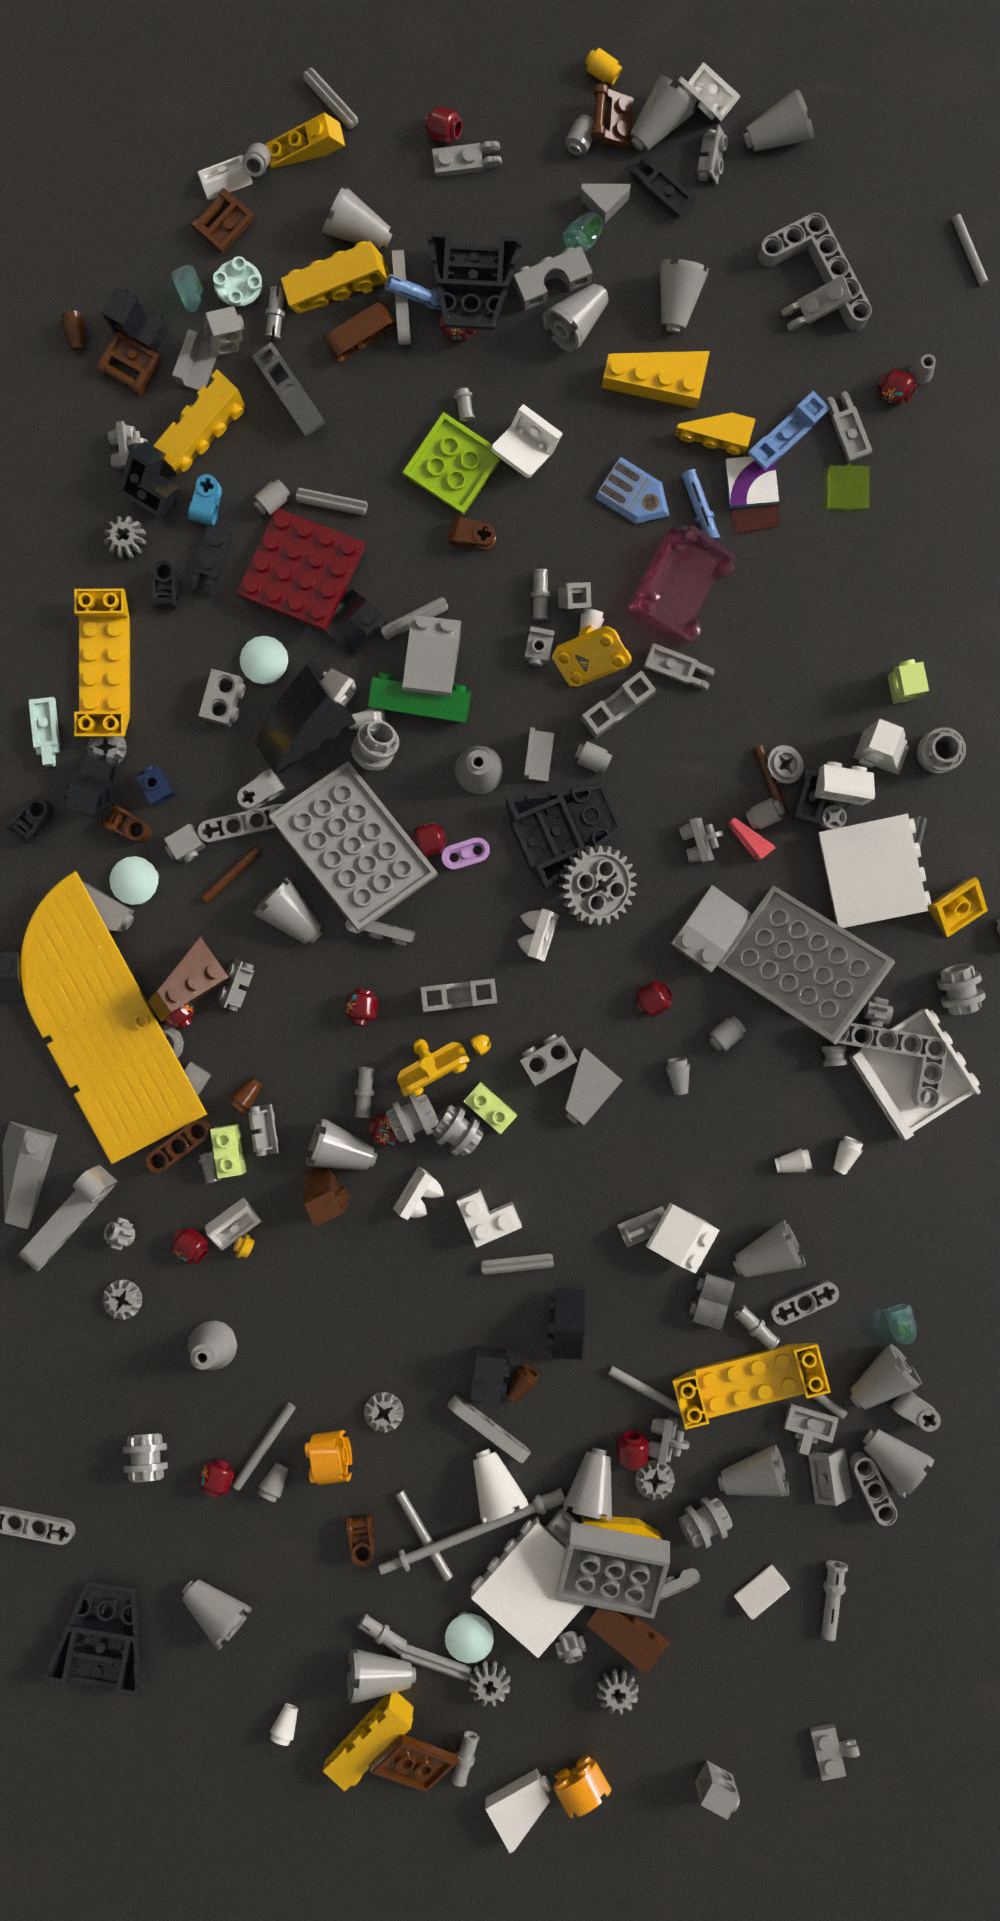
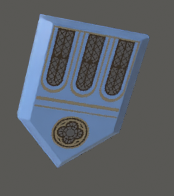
[595,457,669,524]

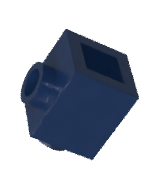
[136,766,176,807]

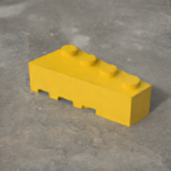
[281,241,389,314]
[602,351,710,409]
[154,369,245,475]
[323,1692,414,1792]

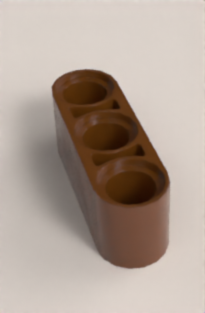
[324,301,397,362]
[146,1119,212,1173]

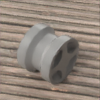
[819,805,847,830]
[821,1045,848,1066]

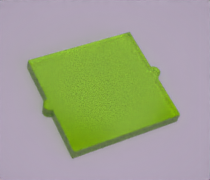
[828,463,870,512]

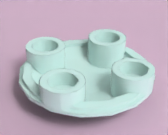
[213,256,262,306]
[240,636,288,684]
[109,856,159,905]
[445,1612,494,1663]

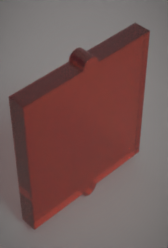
[732,504,781,534]

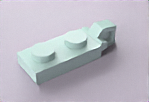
[29,697,60,767]

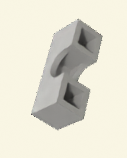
[513,246,593,311]
[581,670,656,739]
[420,978,497,1012]

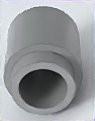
[565,115,594,156]
[242,143,271,177]
[253,479,290,516]
[575,741,613,773]
[746,797,785,830]
[709,1016,746,1052]

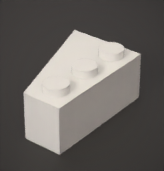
[853,719,909,775]

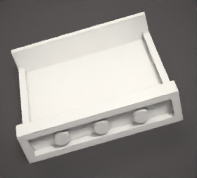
[818,814,931,928]
[848,1009,981,1140]
[471,1516,584,1658]

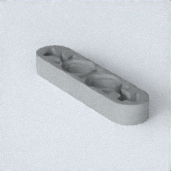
[392,249,411,345]
[198,804,284,843]
[447,1394,531,1463]
[0,1506,75,1545]

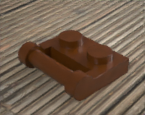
[591,84,633,149]
[190,188,255,254]
[97,331,161,395]

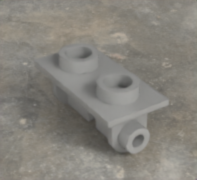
[697,125,728,185]
[218,958,255,1011]
[248,1104,279,1156]
[617,1206,665,1247]

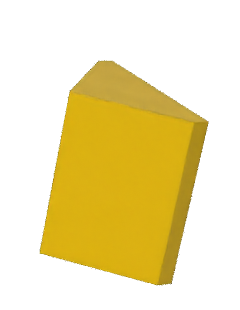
[927,877,988,938]

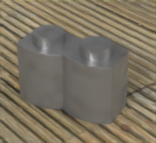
[688,1271,735,1330]

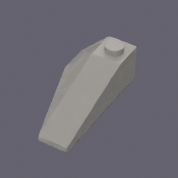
[2,1121,58,1230]

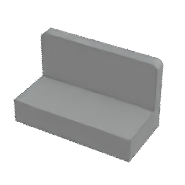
[172,329,217,391]
[524,727,554,783]
[808,1448,852,1506]

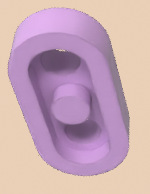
[442,837,490,870]

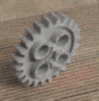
[559,845,637,925]

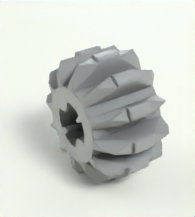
[104,516,146,559]
[469,1661,510,1707]
[596,1668,639,1715]

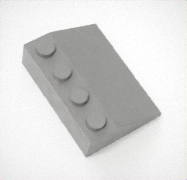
[556,1522,670,1619]

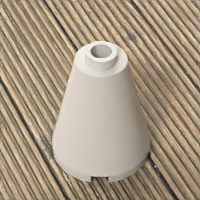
[473,1449,529,1523]

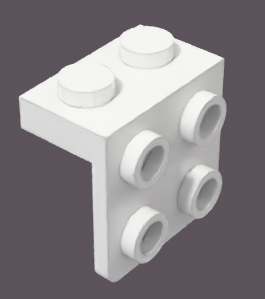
[678,62,741,121]
[491,404,563,478]

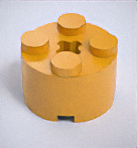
[305,1430,352,1485]
[553,1755,611,1818]

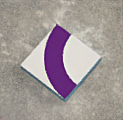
[725,456,779,509]

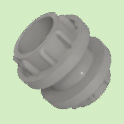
[351,720,399,771]
[917,727,966,774]
[937,964,986,1015]
[386,1093,439,1143]
[431,1105,484,1156]
[123,1433,168,1483]
[679,1497,733,1549]

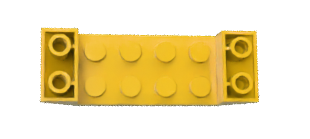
[74,589,130,737]
[672,1343,831,1430]

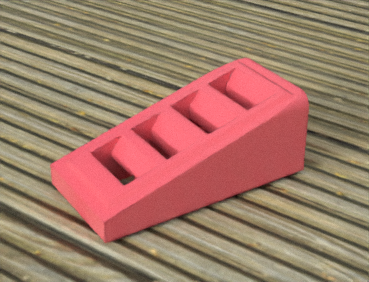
[727,818,776,861]

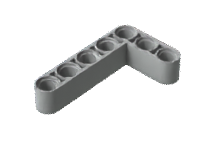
[758,213,872,331]
[824,1023,947,1109]
[19,1165,118,1272]

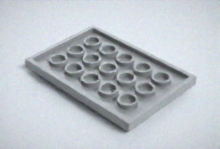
[269,761,438,932]
[717,885,895,1045]

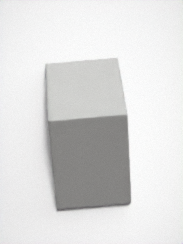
[580,184,630,224]

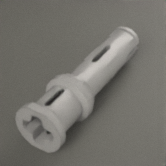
[821,1560,848,1641]

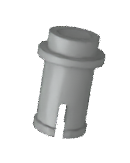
[453,388,475,422]
[198,1151,221,1184]

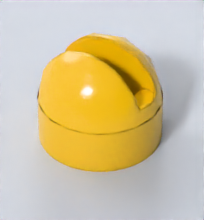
[470,1034,491,1056]

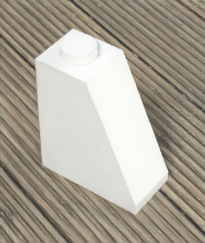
[485,1769,551,1853]

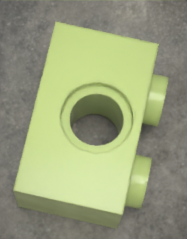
[888,659,929,704]
[464,1082,517,1134]
[210,1124,247,1178]

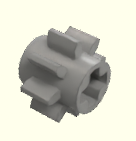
[863,997,893,1028]
[104,1217,135,1250]
[555,1631,587,1664]

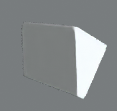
[197,155,252,200]
[205,1198,261,1251]
[734,1564,790,1620]

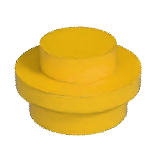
[233,1234,254,1258]

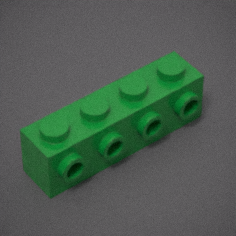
[368,672,471,723]

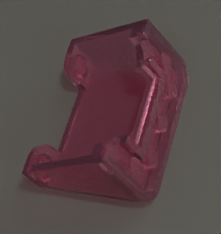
[628,525,737,643]

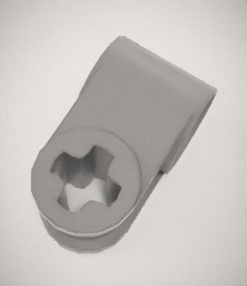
[237,768,286,811]
[890,1391,941,1432]

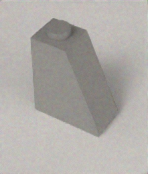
[82,881,134,932]
[564,1048,623,1125]

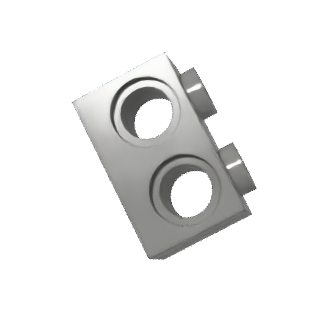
[203,306,244,358]
[198,669,246,727]
[520,1034,577,1086]
[695,1760,740,1820]

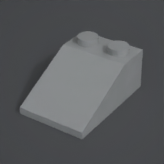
[402,615,461,696]
[669,885,752,973]

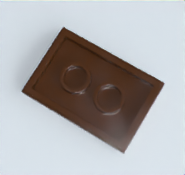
[369,1734,458,1792]

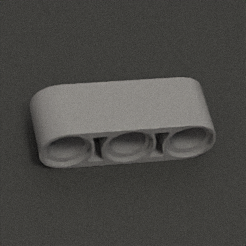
[849,1451,898,1526]

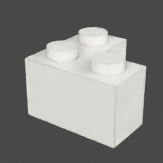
[457,1189,522,1247]

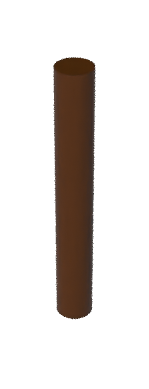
[753,745,789,816]
[201,846,261,903]

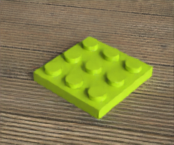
[403,412,501,515]

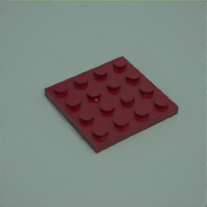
[236,508,366,632]

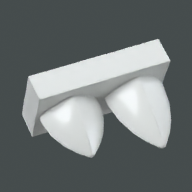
[518,909,559,961]
[393,1166,444,1220]

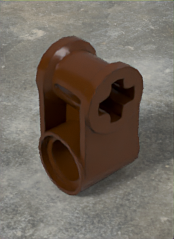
[448,517,496,550]
[101,804,152,843]
[346,1514,375,1566]

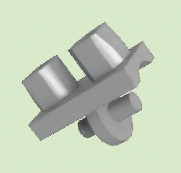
[108,421,148,469]
[679,818,723,862]
[648,1416,690,1466]

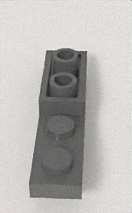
[252,342,326,437]

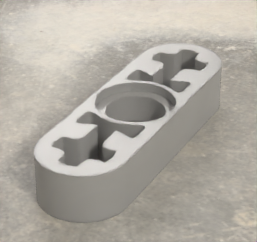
[770,1281,839,1325]

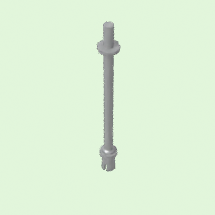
[378,1488,565,1575]

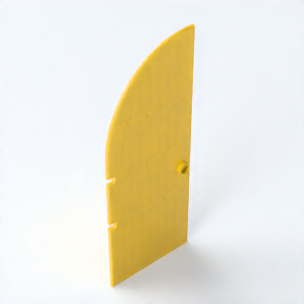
[20,871,207,1164]

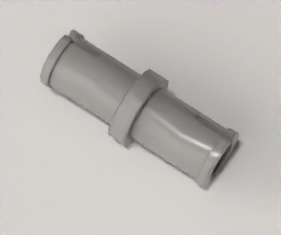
[265,286,285,341]
[531,569,550,621]
[355,1067,374,1118]
[734,1305,780,1350]
[357,1613,407,1655]
[451,1731,479,1787]

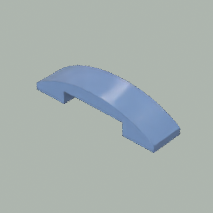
[748,391,830,470]

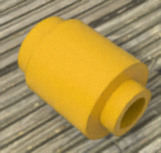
[585,48,623,86]

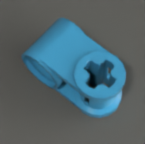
[188,474,222,526]

